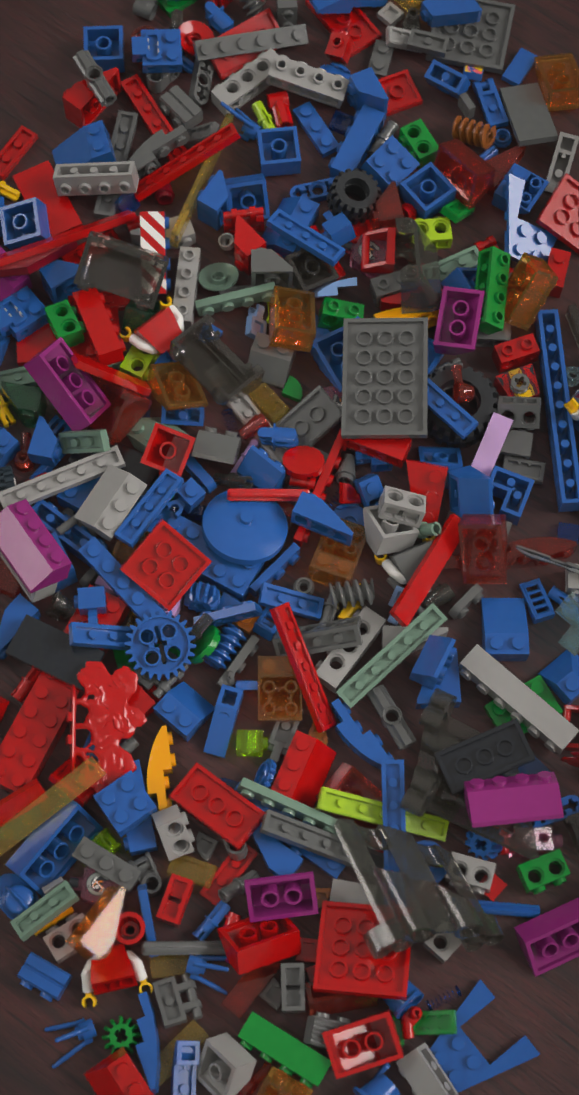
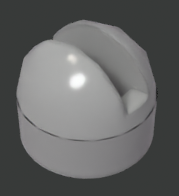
[218,233,234,251]

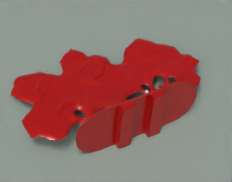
[66,661,148,794]

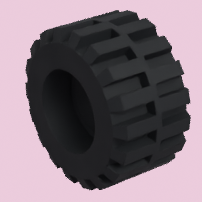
[327,168,381,225]

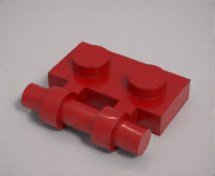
[223,206,264,235]

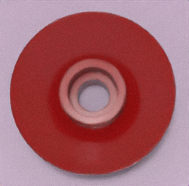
[178,20,215,56]

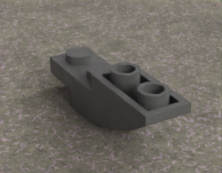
[129,124,191,180]

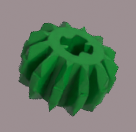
[102,1016,142,1054]

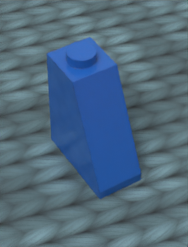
[420,0,482,28]
[415,651,461,709]

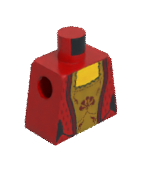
[493,363,540,416]

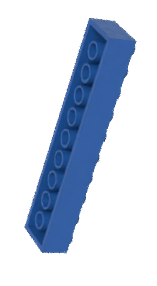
[56,477,264,602]

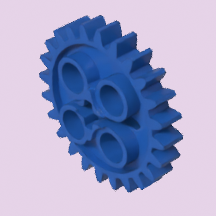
[124,609,196,682]

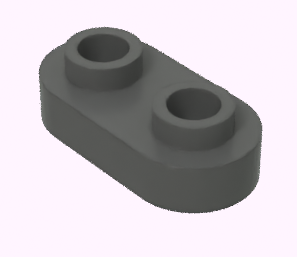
[448,583,484,620]

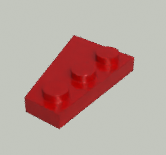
[406,459,448,523]

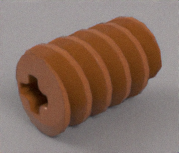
[452,115,496,149]

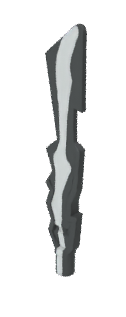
[515,545,579,574]

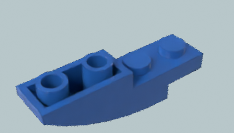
[309,0,388,14]
[330,698,395,770]

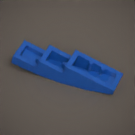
[135,991,161,1094]

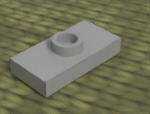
[385,25,422,53]

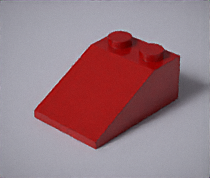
[62,67,122,128]
[322,1009,405,1080]

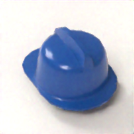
[0,873,39,920]

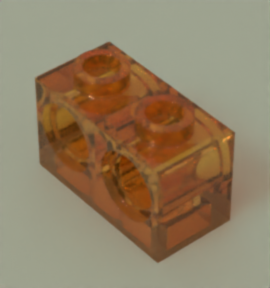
[257,1066,313,1095]

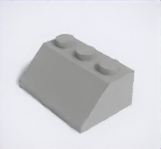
[73,464,147,542]

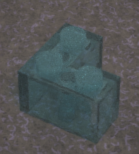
[555,593,579,656]

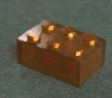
[504,252,558,331]
[269,286,316,352]

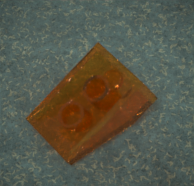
[534,53,579,112]
[147,360,208,411]
[65,886,126,960]

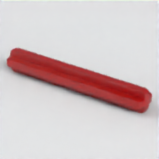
[227,488,310,502]

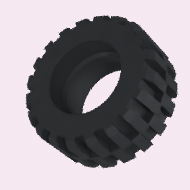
[427,364,498,448]

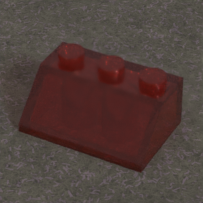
[434,138,496,209]

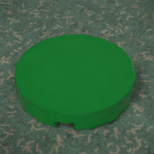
[188,625,221,665]

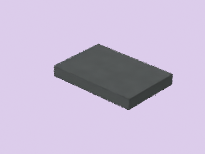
[276,385,342,447]

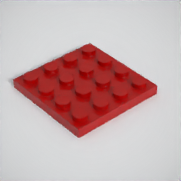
[313,900,414,1000]

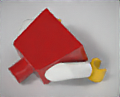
[119,297,184,360]
[81,937,153,1008]

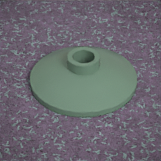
[198,262,239,291]

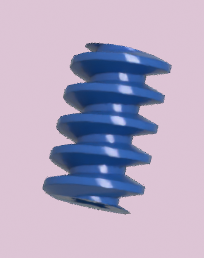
[202,622,247,670]

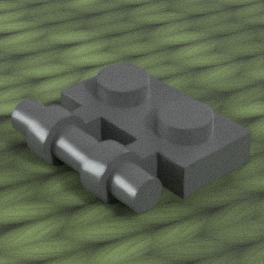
[134,644,189,699]
[152,973,203,1029]

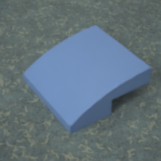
[308,277,357,299]

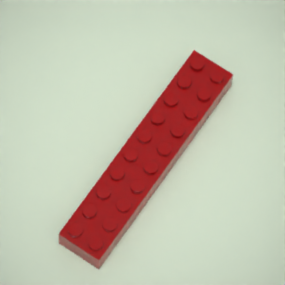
[0,584,130,793]

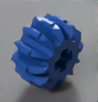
[184,581,220,613]
[465,826,504,861]

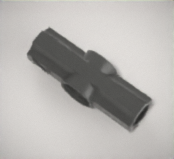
[73,50,117,107]
[367,685,417,751]

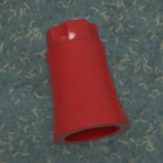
[113,912,145,946]

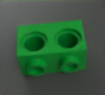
[398,119,440,169]
[317,297,364,330]
[44,299,86,348]
[516,848,571,895]

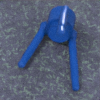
[217,102,262,142]
[185,955,229,995]
[44,1018,98,1068]

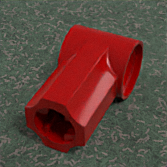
[266,90,293,128]

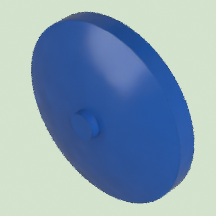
[202,491,288,565]

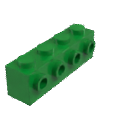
[475,246,511,335]
[238,1012,331,1089]

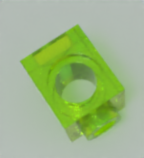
[236,730,268,757]

